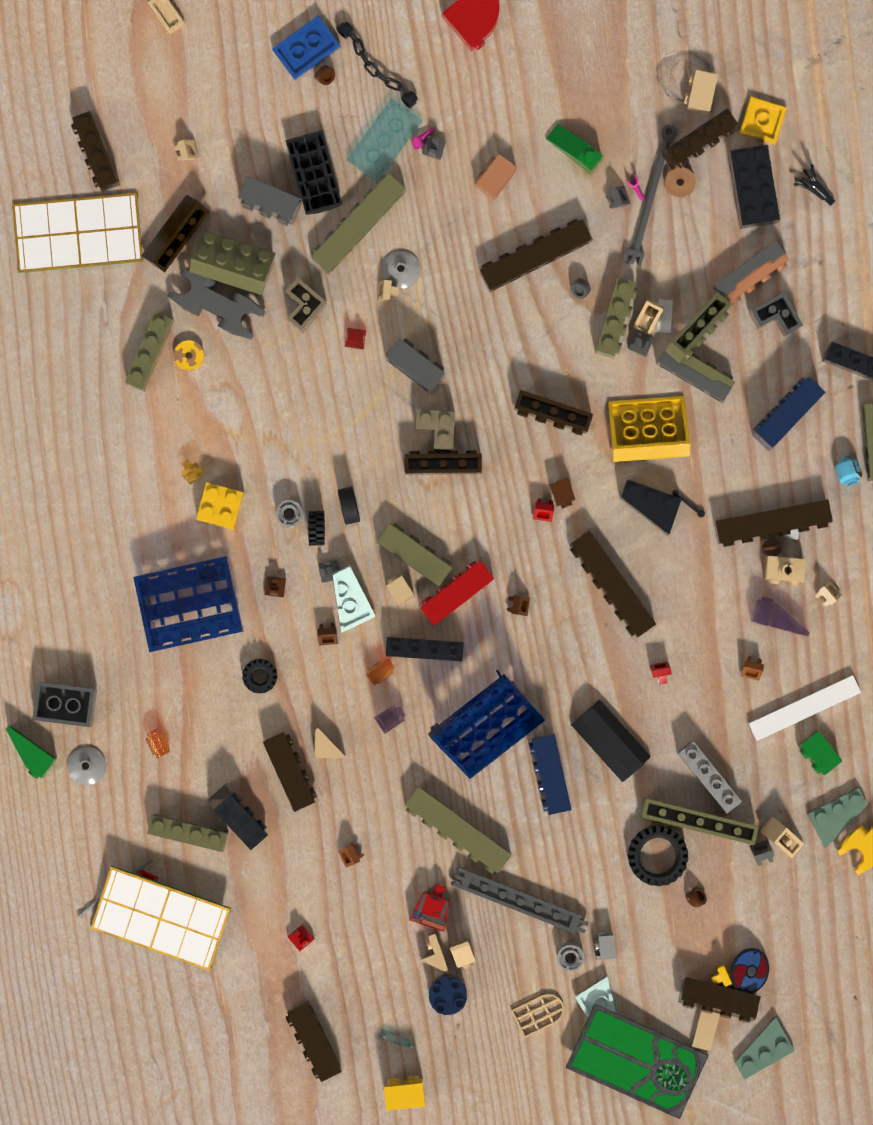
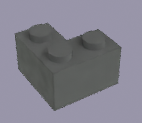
[749,292,803,337]

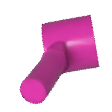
[412,127,435,150]
[626,173,645,201]

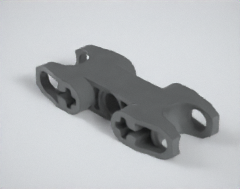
[167,269,266,340]

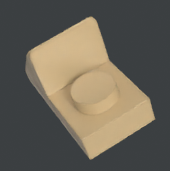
[420,932,448,972]

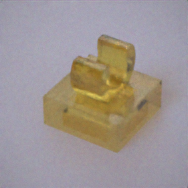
[181,459,205,485]

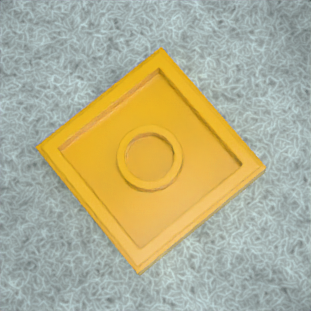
[739,96,787,145]

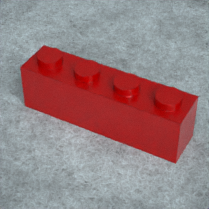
[420,561,495,626]

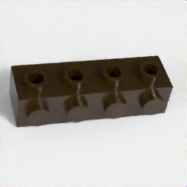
[662,108,738,170]
[71,111,120,192]
[141,194,210,273]
[514,390,593,436]
[405,450,482,475]
[263,732,317,812]
[678,977,761,1023]
[286,1000,343,1082]

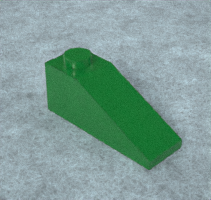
[546,124,603,175]
[6,726,57,779]

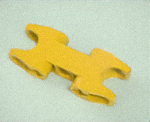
[836,824,873,876]

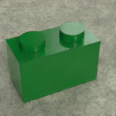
[799,731,842,776]

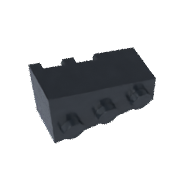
[620,479,682,536]
[208,785,268,850]

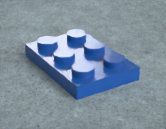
[272,16,341,80]

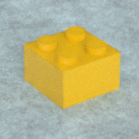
[196,482,245,531]
[384,1075,425,1111]

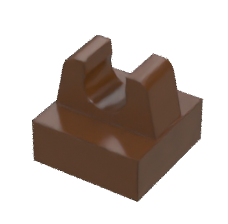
[264,576,286,598]
[507,595,530,616]
[317,623,338,646]

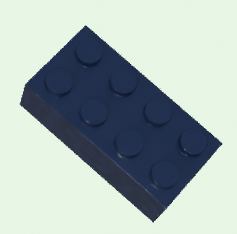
[752,377,826,451]
[528,734,572,815]

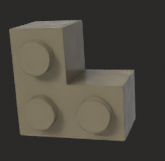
[285,277,327,334]
[416,409,455,451]

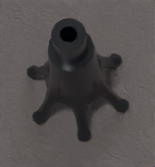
[794,164,835,206]

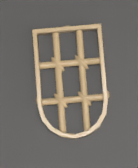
[511,994,564,1038]

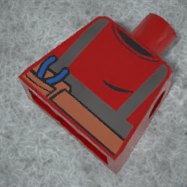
[409,883,449,932]

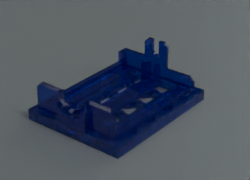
[133,556,244,652]
[428,669,545,779]

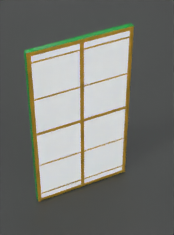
[12,193,144,273]
[90,865,231,971]

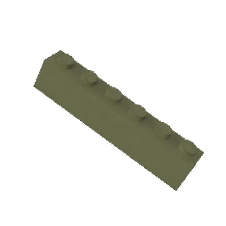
[311,173,406,275]
[405,786,511,874]
[640,798,759,845]

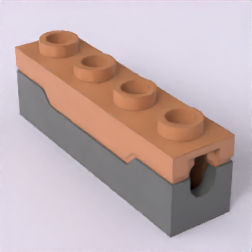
[713,241,789,306]

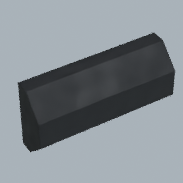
[285,130,343,215]
[571,699,651,782]

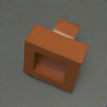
[741,656,764,681]
[338,844,364,868]

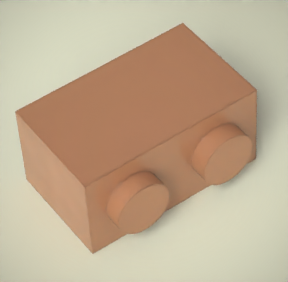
[475,154,517,201]

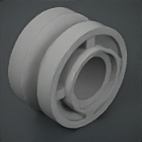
[276,500,303,528]
[557,942,584,972]

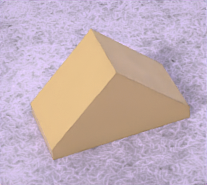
[633,299,665,336]
[315,728,345,758]

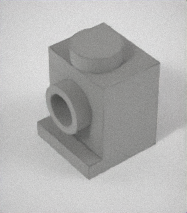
[594,931,616,960]

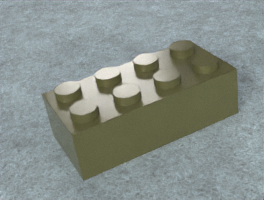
[189,230,276,295]

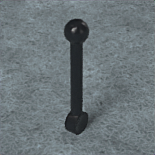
[672,489,705,517]

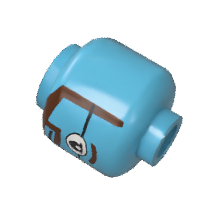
[835,456,863,486]

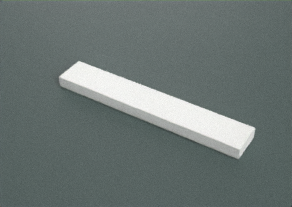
[748,675,861,741]

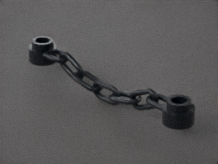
[336,21,418,109]

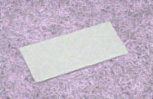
[657,299,673,333]

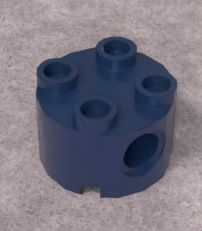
[429,974,467,1015]

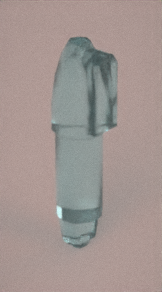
[379,1029,415,1048]

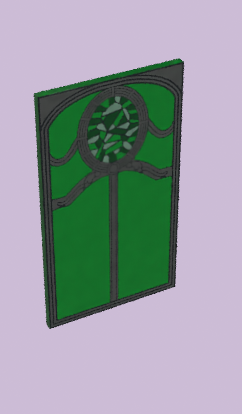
[565,1004,709,1119]

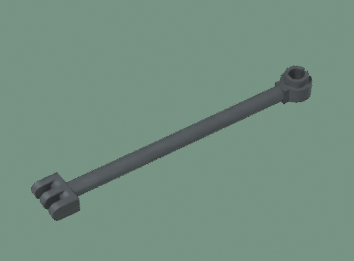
[623,125,676,267]

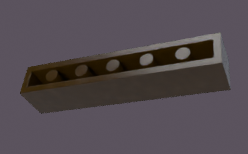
[479,219,593,293]
[714,499,833,547]
[569,530,656,638]

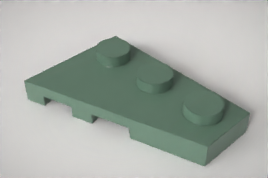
[807,788,868,848]
[734,1017,795,1079]

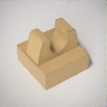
[174,140,199,161]
[377,280,399,301]
[816,580,842,606]

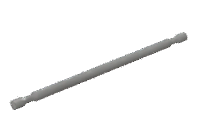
[77,858,153,917]

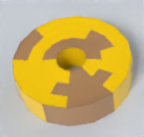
[173,340,205,371]

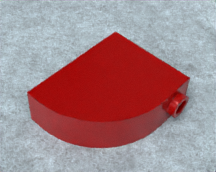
[442,0,500,52]

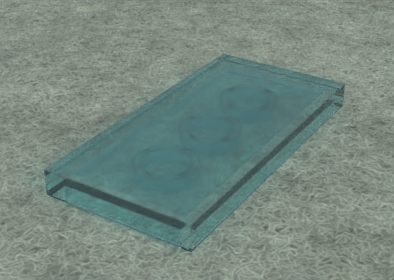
[347,98,423,182]

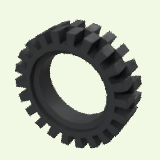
[628,826,689,886]

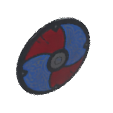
[730,948,769,994]

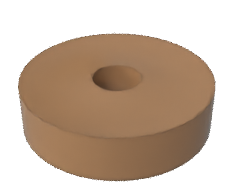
[665,167,696,198]

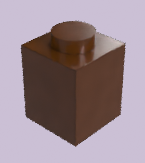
[549,478,576,509]

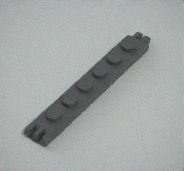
[451,867,589,934]

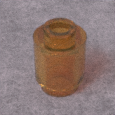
[366,658,395,686]
[145,729,171,759]

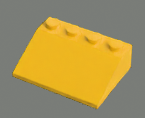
[608,396,691,462]

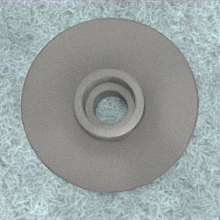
[382,251,420,289]
[67,747,106,785]

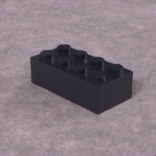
[728,145,780,229]

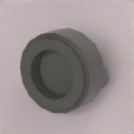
[571,278,591,299]

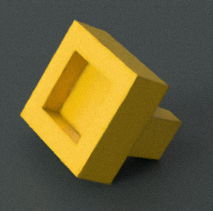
[711,963,732,987]

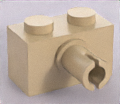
[764,556,806,586]

